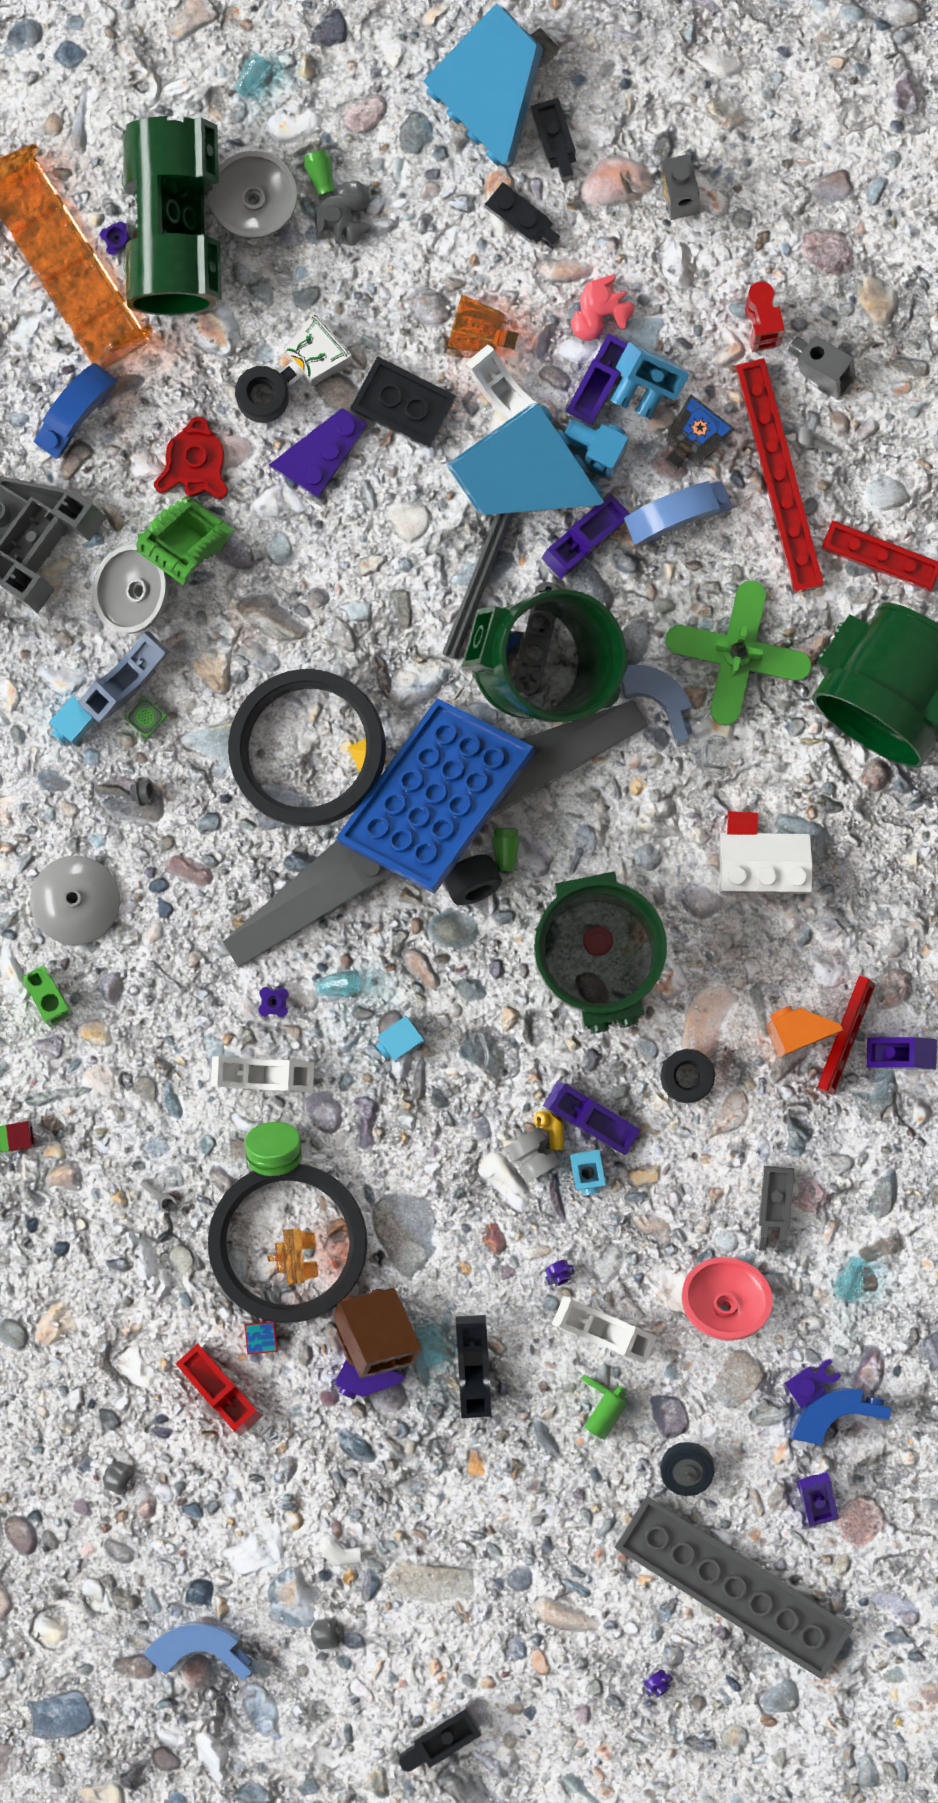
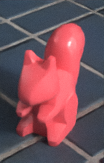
[571,274,634,341]

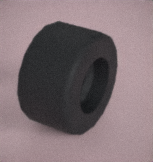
[235,366,289,423]
[444,854,502,905]
[660,1049,715,1104]

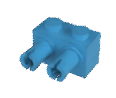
[610,341,690,420]
[564,419,629,481]

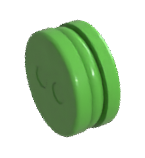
[245,1122,302,1176]

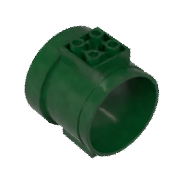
[461,589,629,722]
[812,602,938,768]
[534,871,667,1034]

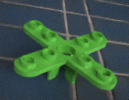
[665,581,811,726]

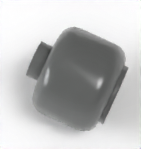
[103,1461,136,1495]
[311,1618,344,1650]

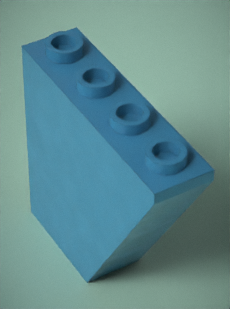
[423,3,543,167]
[446,403,604,515]

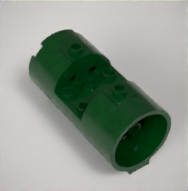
[122,116,222,316]

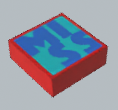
[244,1321,278,1355]

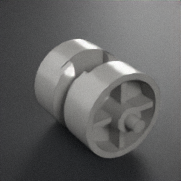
[506,1127,561,1183]

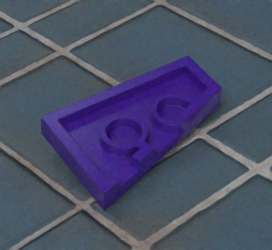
[269,408,367,499]

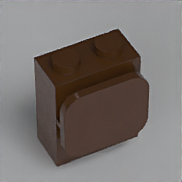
[333,1288,422,1379]

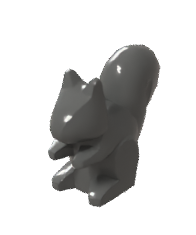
[314,180,372,246]

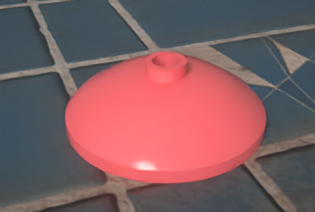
[681,1257,773,1341]

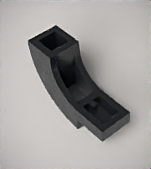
[455,1315,492,1419]

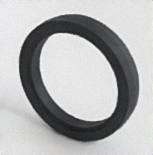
[228,669,386,827]
[208,1163,368,1323]

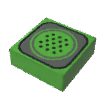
[125,696,167,739]

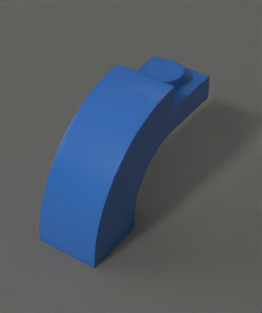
[33,363,118,459]
[790,1388,891,1445]

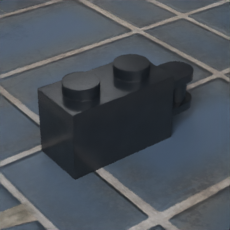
[399,1704,482,1772]

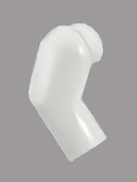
[319,1535,362,1565]

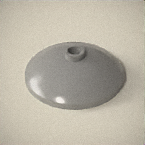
[209,151,297,239]
[92,544,169,634]
[30,856,120,945]

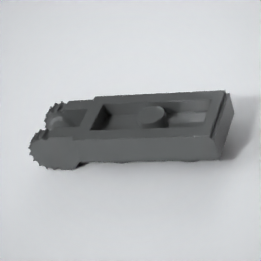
[758,1166,794,1253]

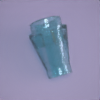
[232,52,273,98]
[315,968,361,998]
[832,1256,867,1304]

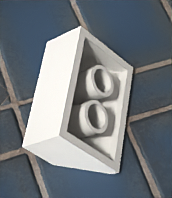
[719,833,812,894]

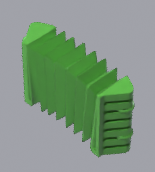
[136,496,235,586]

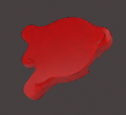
[154,416,228,500]

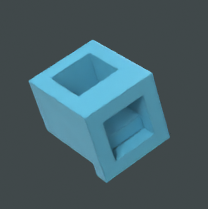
[569,1149,606,1195]

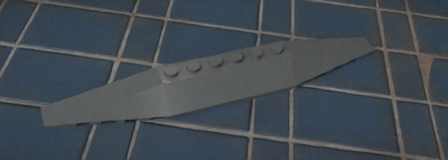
[223,700,648,968]

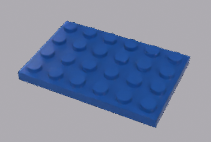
[336,698,536,894]

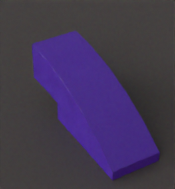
[565,333,628,426]
[541,494,630,579]
[542,1080,641,1156]

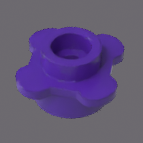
[100,221,133,256]
[258,987,289,1017]
[545,1260,575,1286]
[644,1669,673,1698]

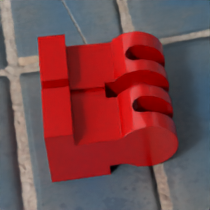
[745,281,785,352]

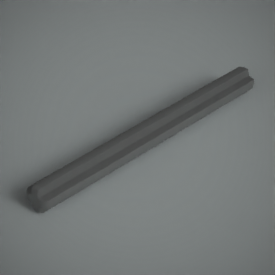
[443,513,514,659]

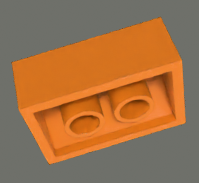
[765,1005,843,1058]

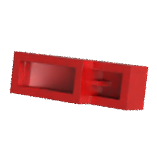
[175,1343,263,1436]

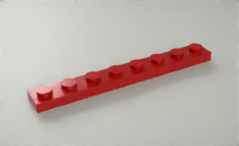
[735,358,824,594]

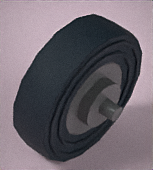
[660,1442,715,1496]

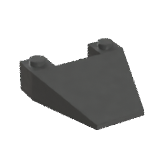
[0,476,107,613]

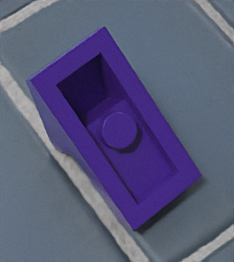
[797,1472,839,1527]

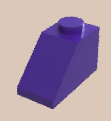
[866,1037,937,1070]
[334,1359,406,1400]

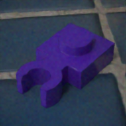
[784,1359,841,1409]

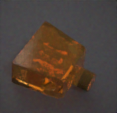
[447,295,519,358]

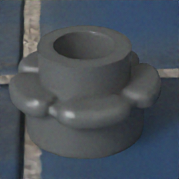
[130,777,154,806]

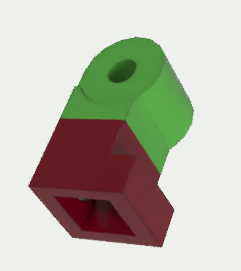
[0,1121,35,1153]

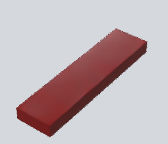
[821,520,938,592]
[817,975,876,1096]

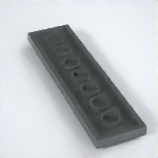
[614,1495,854,1680]

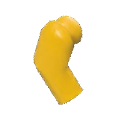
[533,1110,564,1150]

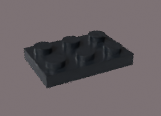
[350,356,456,450]

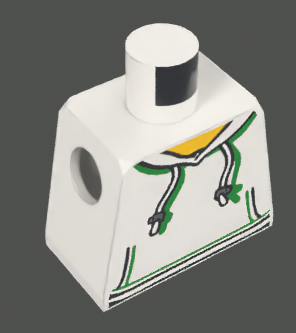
[279,313,353,386]

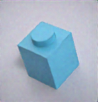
[49,696,97,746]
[376,1016,424,1062]

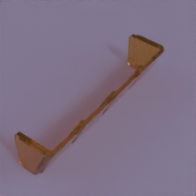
[0,143,153,370]

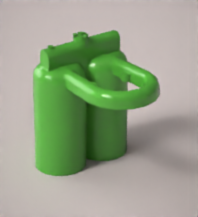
[581,1375,627,1440]

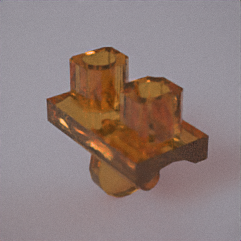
[267,1228,318,1285]

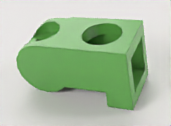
[23,965,73,1027]

